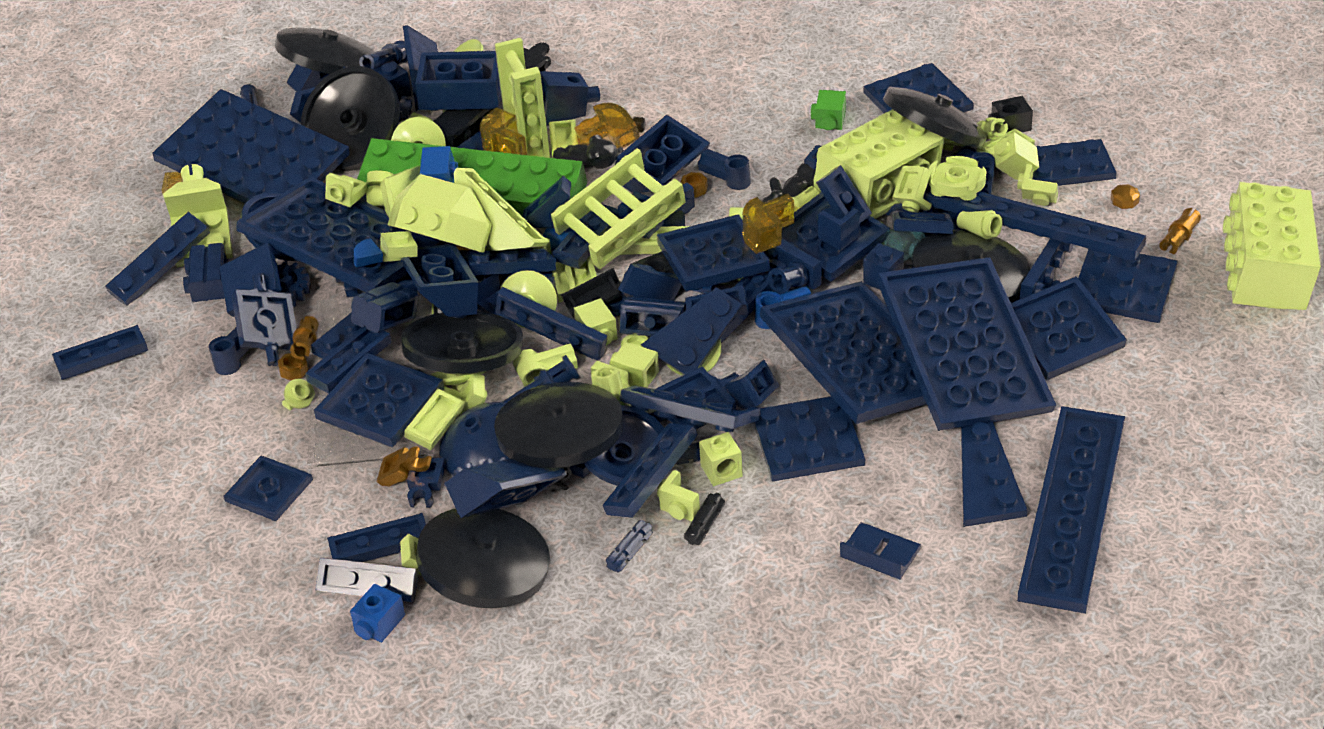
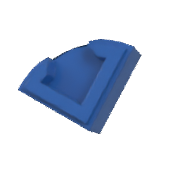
[353,238,383,268]

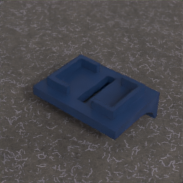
[840,522,921,580]

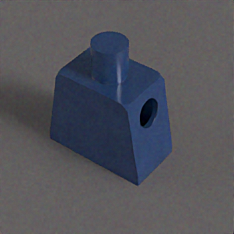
[540,71,600,126]

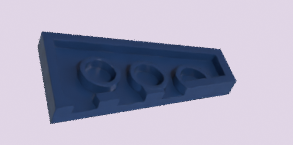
[619,385,761,432]
[961,422,1028,527]

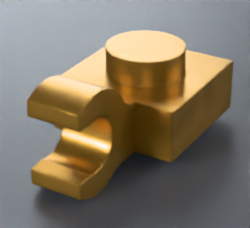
[376,446,432,487]

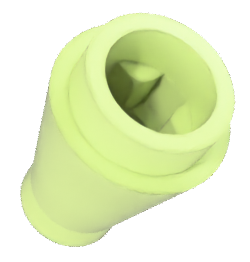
[957,210,1002,239]

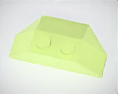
[454,168,549,251]
[388,174,492,253]

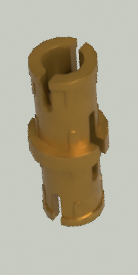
[1159,208,1201,254]
[290,316,319,360]

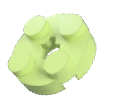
[928,156,986,200]

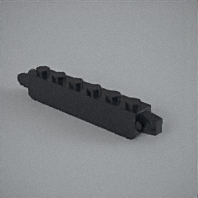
[420,42,551,148]

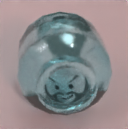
[884,228,926,266]

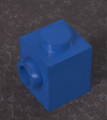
[420,146,458,183]
[350,584,405,643]

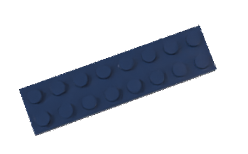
[1017,406,1125,614]

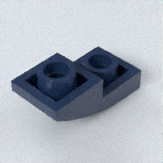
[618,264,682,301]

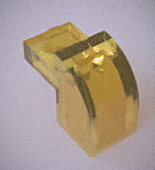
[574,103,640,148]
[480,107,527,155]
[743,194,794,254]

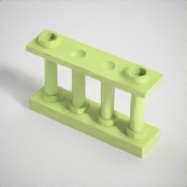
[495,38,550,158]
[551,148,686,269]

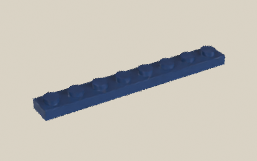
[923,184,1146,261]

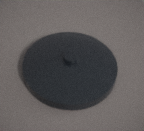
[275,27,374,74]
[301,66,400,171]
[883,87,988,148]
[911,229,1030,303]
[401,311,523,374]
[494,382,623,468]
[416,508,550,608]

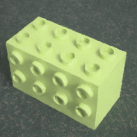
[813,109,945,219]
[1222,182,1321,310]

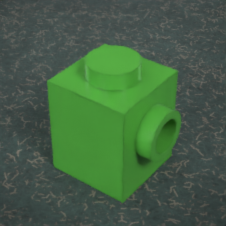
[811,90,846,130]

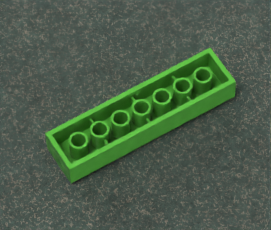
[357,138,587,217]

